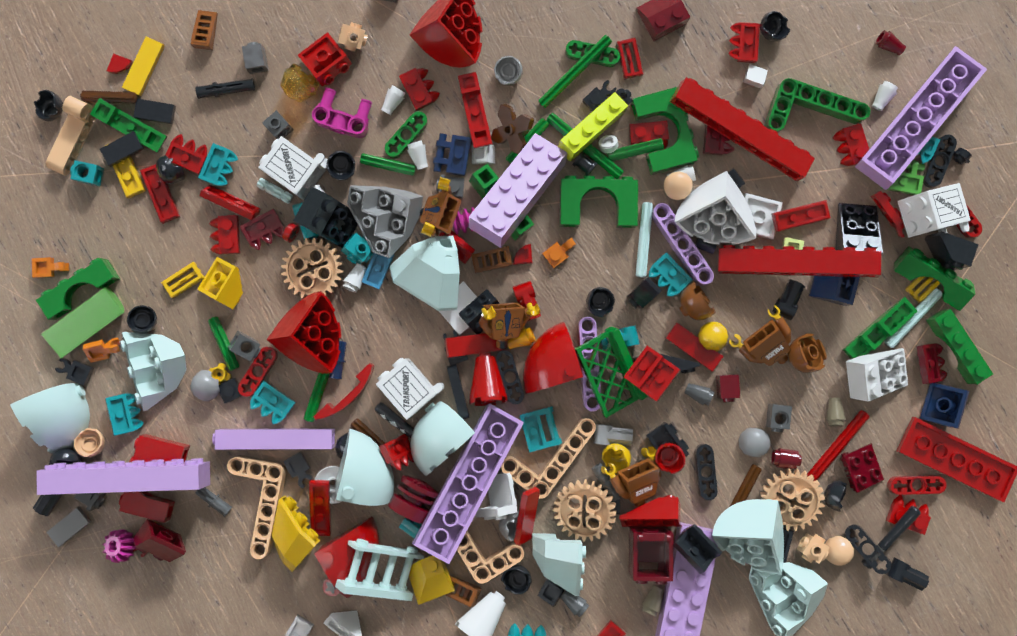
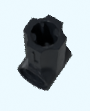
[772,279,805,321]
[33,494,63,517]
[886,557,929,591]

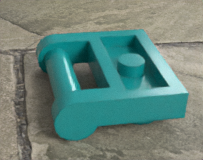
[520,406,562,453]

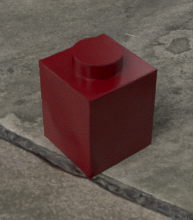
[716,374,740,402]

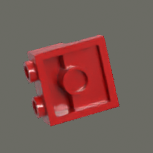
[298,32,352,87]

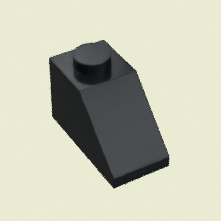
[627,277,662,309]

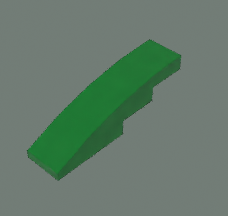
[842,297,918,359]

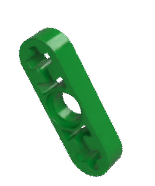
[565,40,620,67]
[385,111,428,158]

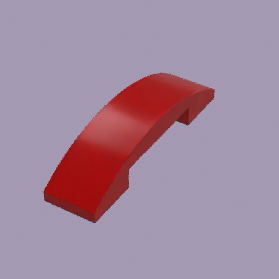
[458,72,493,149]
[313,363,374,420]

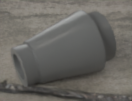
[685,383,715,406]
[560,590,590,617]

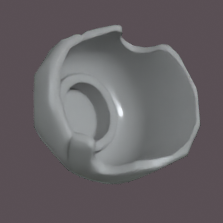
[494,56,523,85]
[190,370,220,401]
[739,428,771,457]
[499,510,519,541]

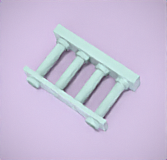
[335,539,424,601]

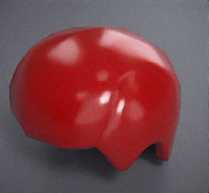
[655,443,685,474]

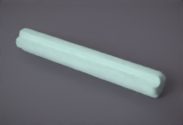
[636,202,653,278]
[884,288,943,348]

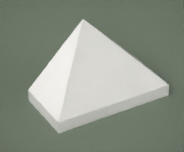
[323,611,362,636]

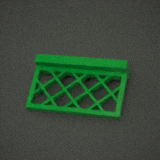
[575,326,648,418]

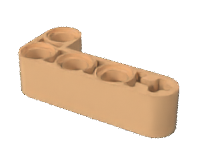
[46,96,96,176]

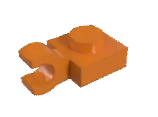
[542,238,576,269]
[32,257,69,278]
[82,338,120,363]

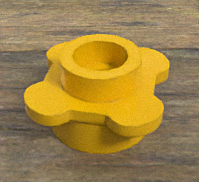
[208,363,231,385]

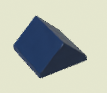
[920,383,970,429]

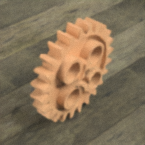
[281,238,344,298]
[760,468,825,531]
[553,479,617,542]

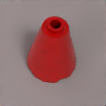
[469,353,508,406]

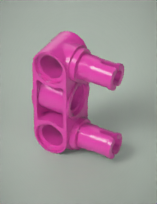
[312,87,372,138]

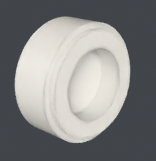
[599,135,619,153]

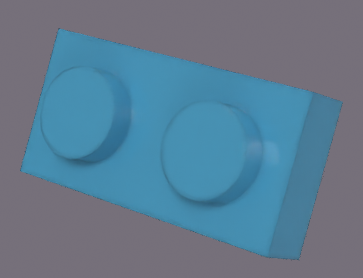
[362,253,394,290]

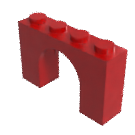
[119,434,190,523]

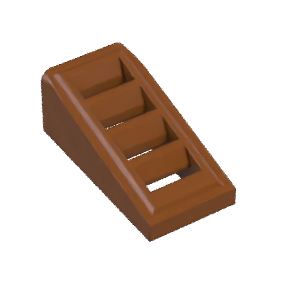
[191,10,218,50]
[472,246,512,274]
[446,575,482,607]

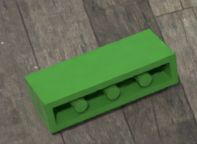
[41,286,125,358]

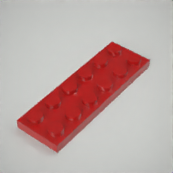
[897,417,1017,502]

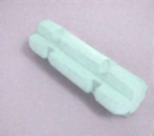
[256,178,293,204]

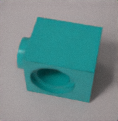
[70,160,104,187]

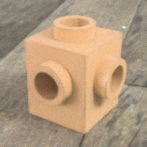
[337,22,368,52]
[797,533,830,564]

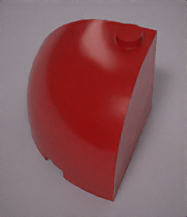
[409,0,483,68]
[267,291,341,373]
[523,322,583,394]
[314,516,380,598]

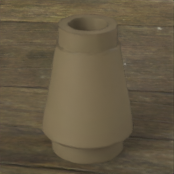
[826,398,846,426]
[642,586,664,617]

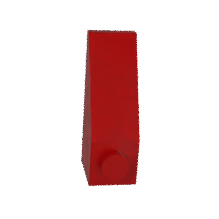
[619,495,680,527]

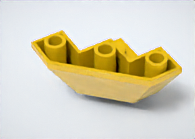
[271,495,320,572]

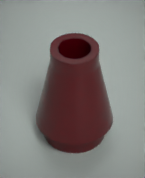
[875,30,906,55]

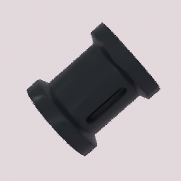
[572,152,598,176]

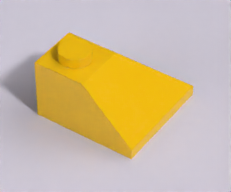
[197,257,243,310]
[409,555,455,605]

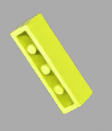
[558,93,628,161]

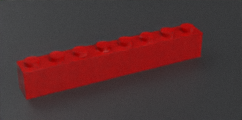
[670,77,815,181]
[718,245,882,278]

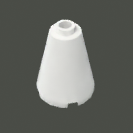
[455,591,506,636]

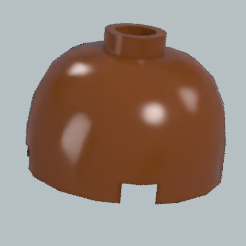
[679,281,716,321]
[788,333,827,373]

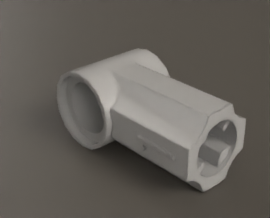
[593,424,633,446]

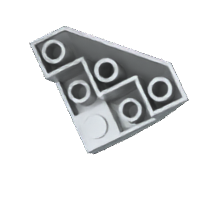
[347,185,423,258]

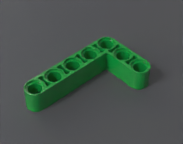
[764,78,870,133]

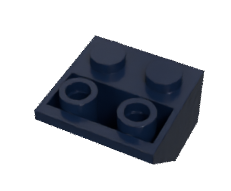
[809,276,860,306]

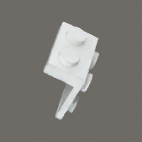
[476,473,517,520]

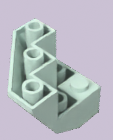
[389,236,460,311]
[120,332,187,411]
[532,533,586,596]
[749,562,828,636]

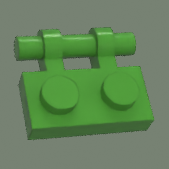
[881,160,925,195]

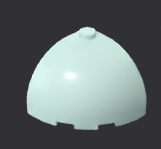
[10,383,90,454]
[410,401,475,476]
[335,429,394,506]
[712,499,784,575]

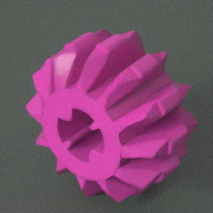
[102,529,136,563]

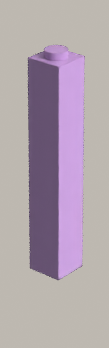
[212,428,335,450]

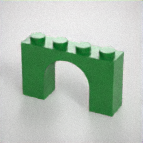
[631,87,699,175]
[560,176,638,228]

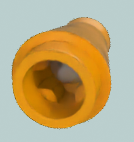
[508,327,536,349]

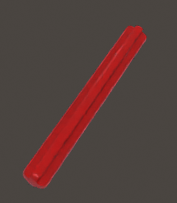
[807,410,870,481]

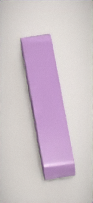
[652,203,714,286]
[578,317,601,412]

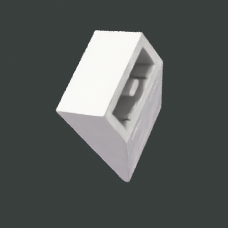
[846,348,908,402]

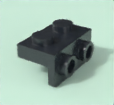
[459,289,500,334]
[646,422,690,457]
[673,524,722,574]

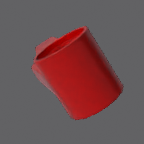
[512,281,541,321]

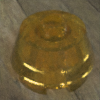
[280,64,319,102]

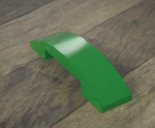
[90,98,167,153]

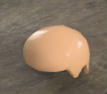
[664,171,693,200]
[74,428,105,458]
[825,536,854,566]

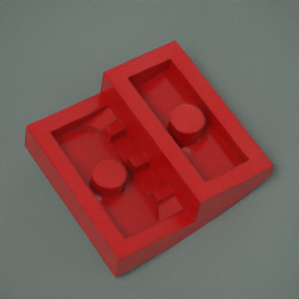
[624,345,681,402]

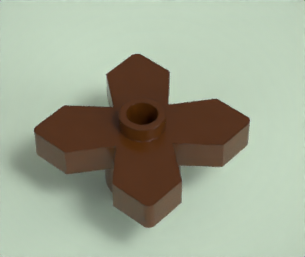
[491,104,534,154]

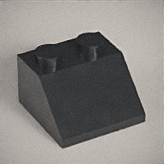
[925,231,979,271]

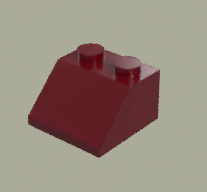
[636,0,690,42]
[134,519,186,562]

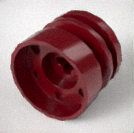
[388,475,439,524]

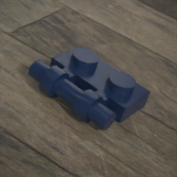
[433,133,471,176]

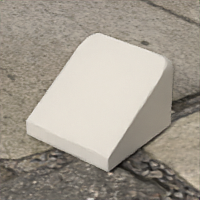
[743,64,768,89]
[472,145,495,164]

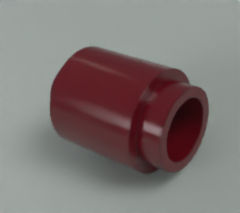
[771,448,802,470]

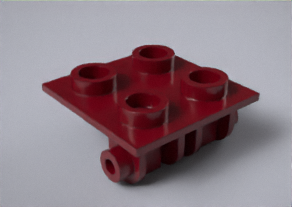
[840,443,884,493]

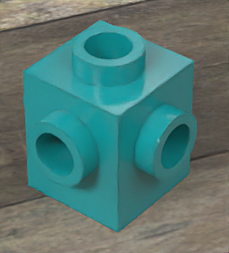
[341,233,373,264]

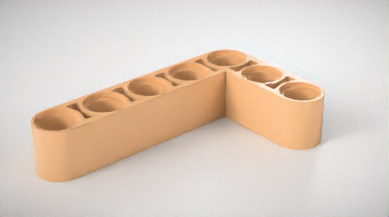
[501,418,596,499]
[227,456,287,559]
[457,530,524,584]

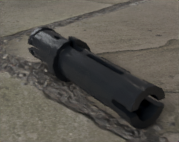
[195,78,255,99]

